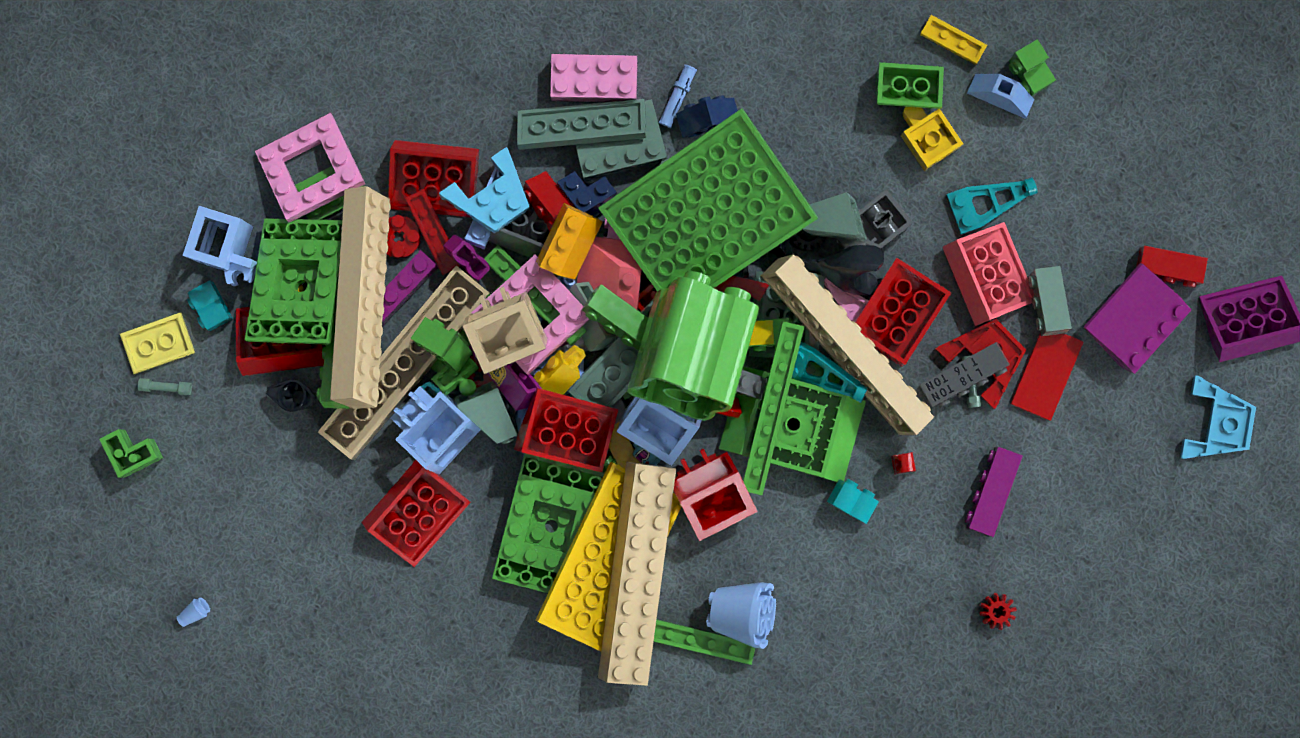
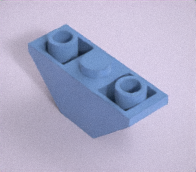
[967,74,1034,119]

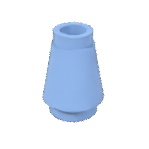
[177,598,210,627]

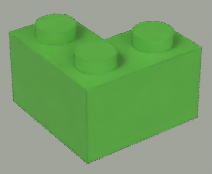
[1008,39,1056,96]
[411,317,473,373]
[99,429,163,478]

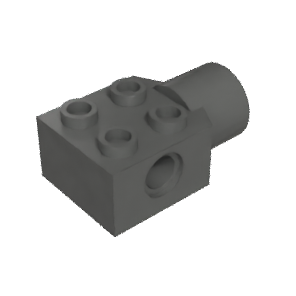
[835,189,913,250]

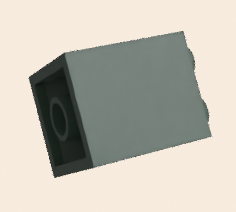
[803,192,867,241]
[454,381,517,444]

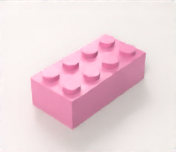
[550,54,637,102]

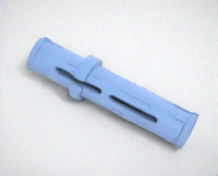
[658,64,697,128]

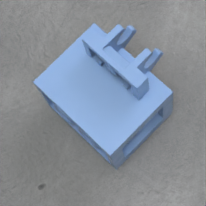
[183,206,257,286]
[391,386,481,474]
[616,397,701,466]

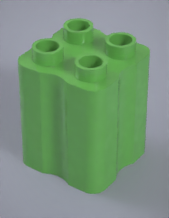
[627,271,759,420]

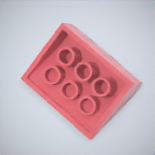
[942,222,1034,326]

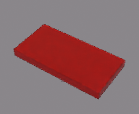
[1010,332,1084,421]

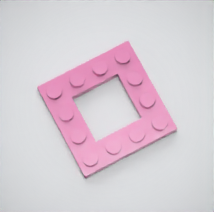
[255,113,365,223]
[471,254,589,375]

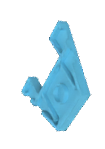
[439,147,529,233]
[1180,376,1256,459]

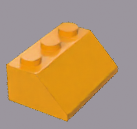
[536,203,603,279]

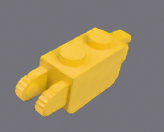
[533,345,586,395]

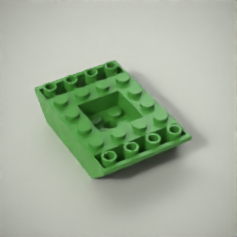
[245,219,342,344]
[719,367,866,482]
[492,453,605,593]

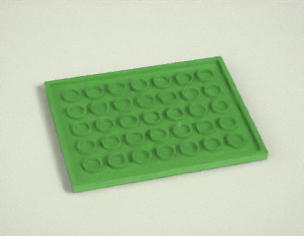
[599,108,818,292]

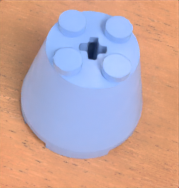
[706,582,776,649]

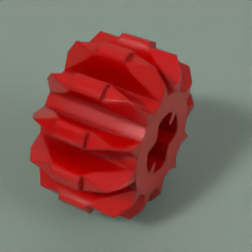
[979,593,1017,630]

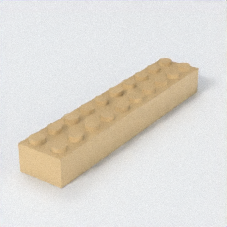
[330,186,391,409]
[761,255,934,435]
[318,266,491,460]
[598,462,676,686]

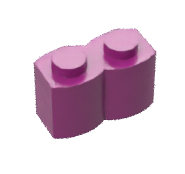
[443,235,490,280]

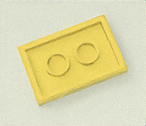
[120,313,195,374]

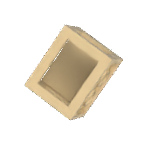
[463,287,547,374]

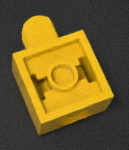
[901,106,963,171]

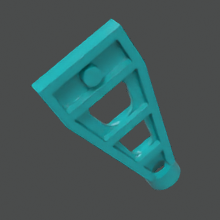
[946,177,1038,235]
[792,342,868,403]

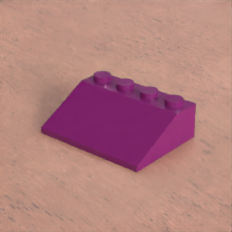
[1084,263,1191,374]
[1199,276,1300,362]

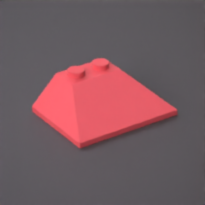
[577,236,642,311]

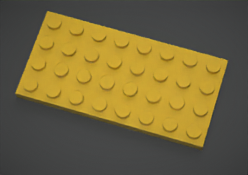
[535,462,682,651]

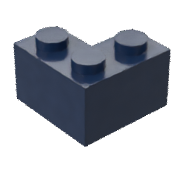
[676,95,738,138]
[557,171,617,217]

